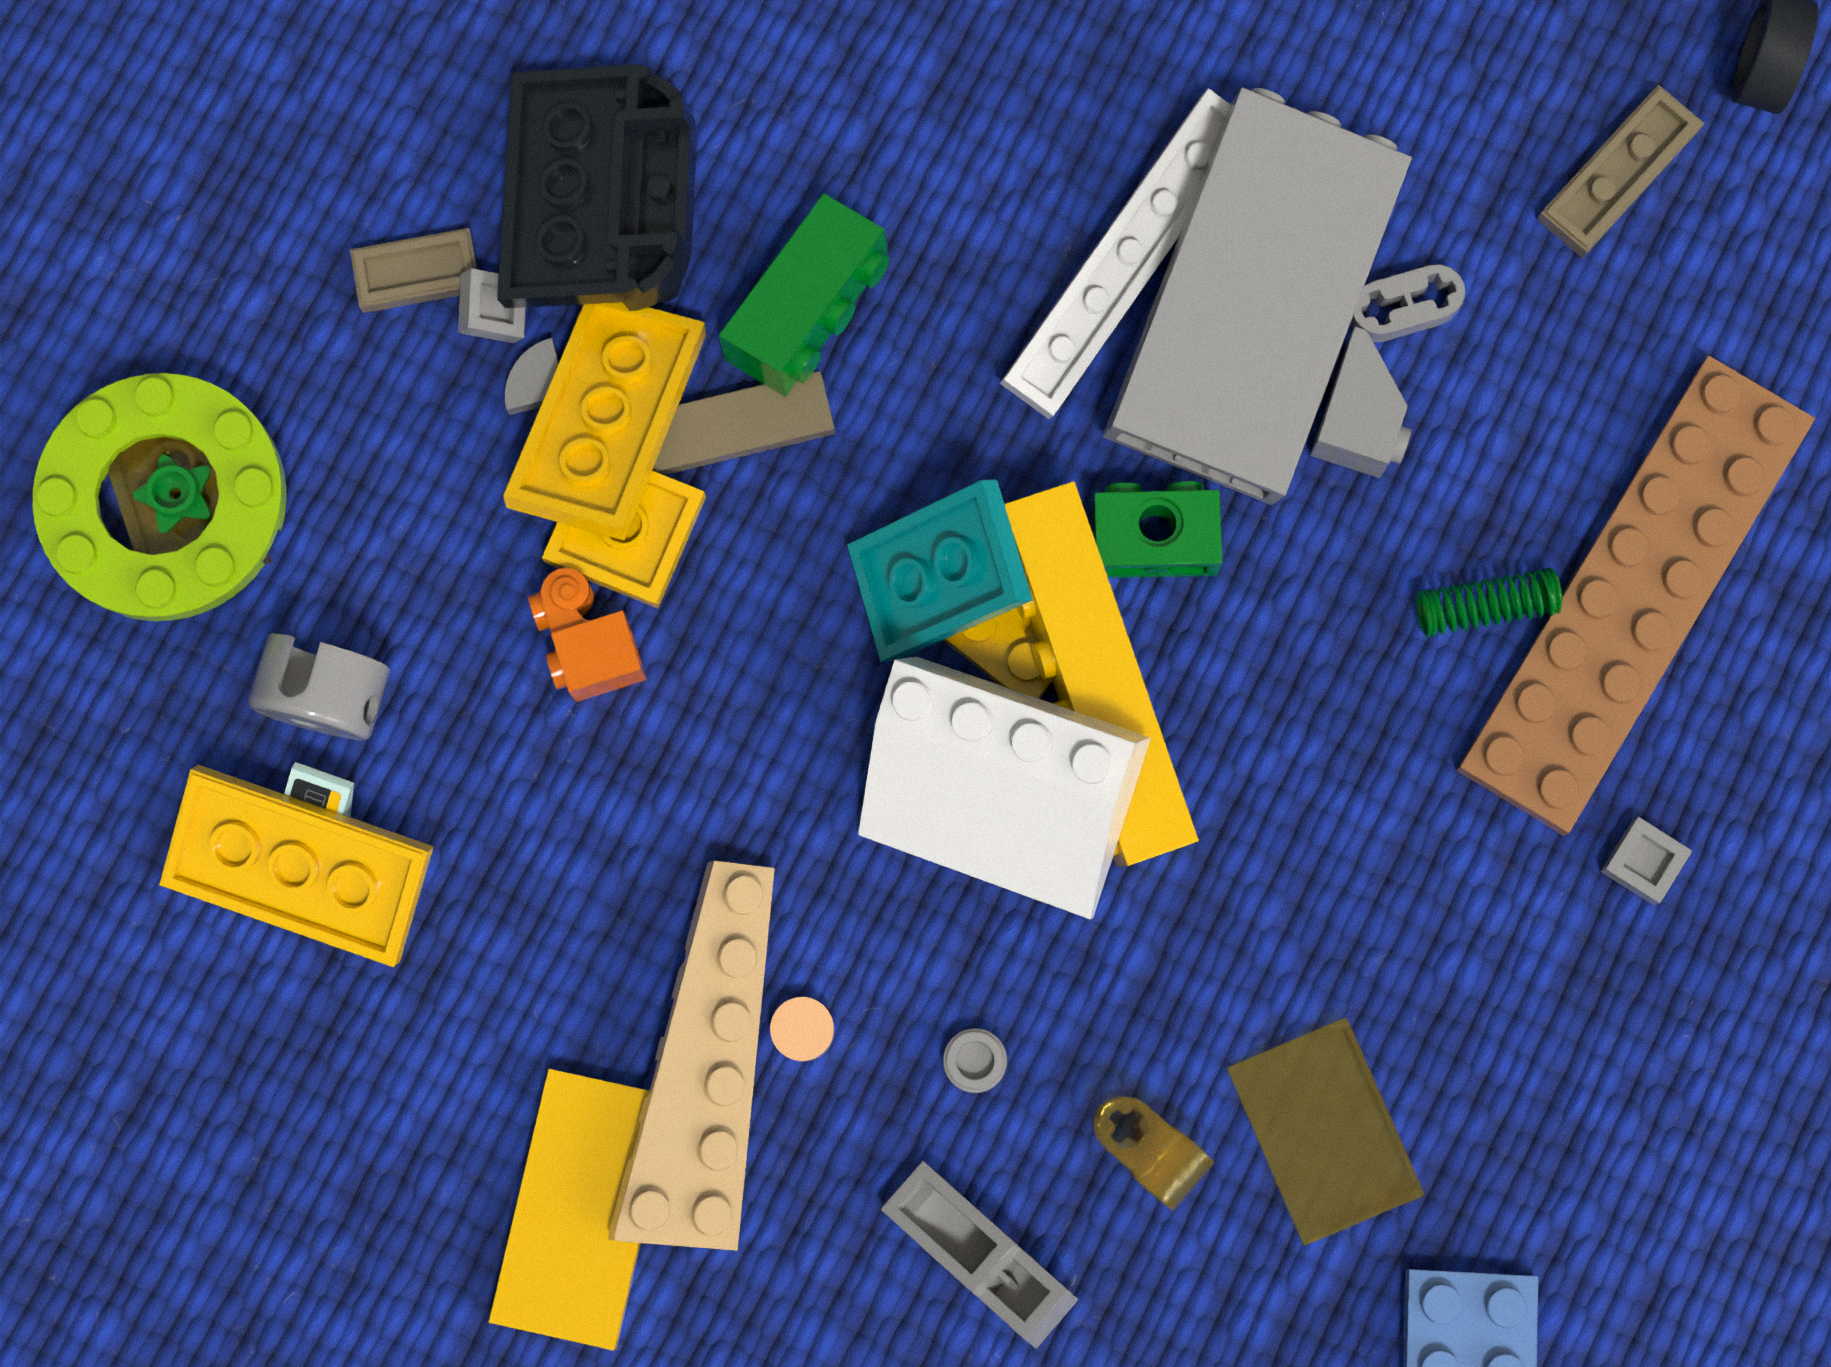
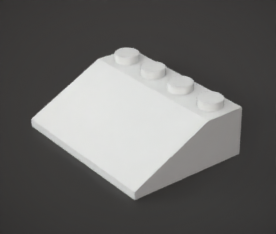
[858,657,1151,919]

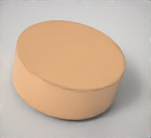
[770,997,834,1062]

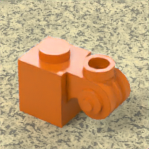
[528,568,647,702]

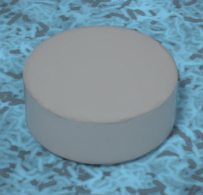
[943,1029,1007,1093]

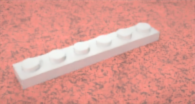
[1000,88,1230,419]

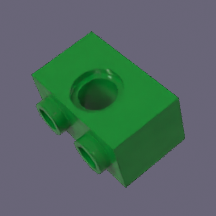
[1091,481,1222,578]

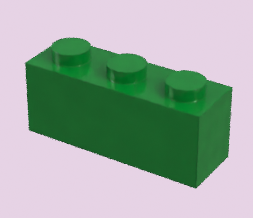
[719,193,890,397]

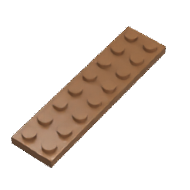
[1456,355,1816,836]

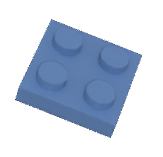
[1403,1269,1538,1367]

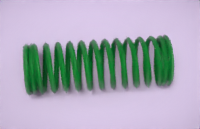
[1416,567,1563,638]

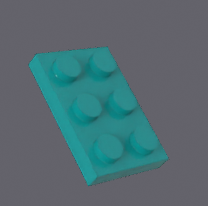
[847,480,1033,662]

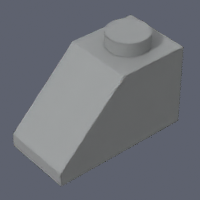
[1310,327,1412,478]

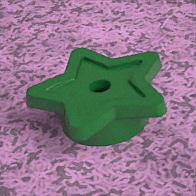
[133,454,211,534]

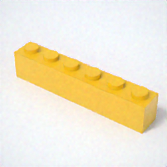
[1004,481,1199,868]

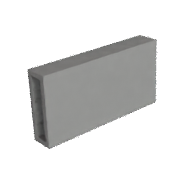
[1102,87,1412,505]

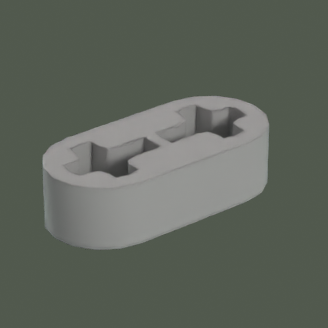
[1350,264,1465,343]

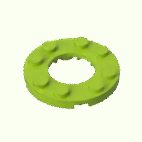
[33,373,287,621]

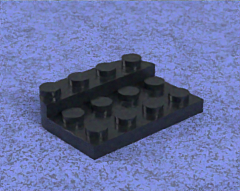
[497,65,697,311]

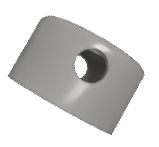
[248,633,391,740]

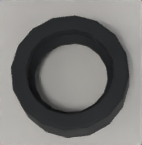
[1731,0,1819,114]

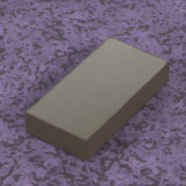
[350,228,479,313]

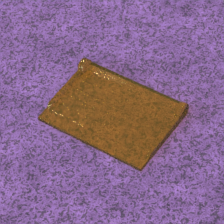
[1227,1017,1425,1246]

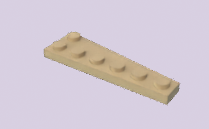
[608,861,775,1251]

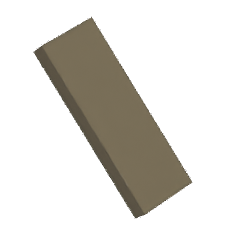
[1537,85,1705,259]
[654,371,835,475]

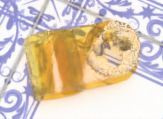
[1093,1096,1215,1212]

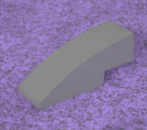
[881,1161,1078,1349]

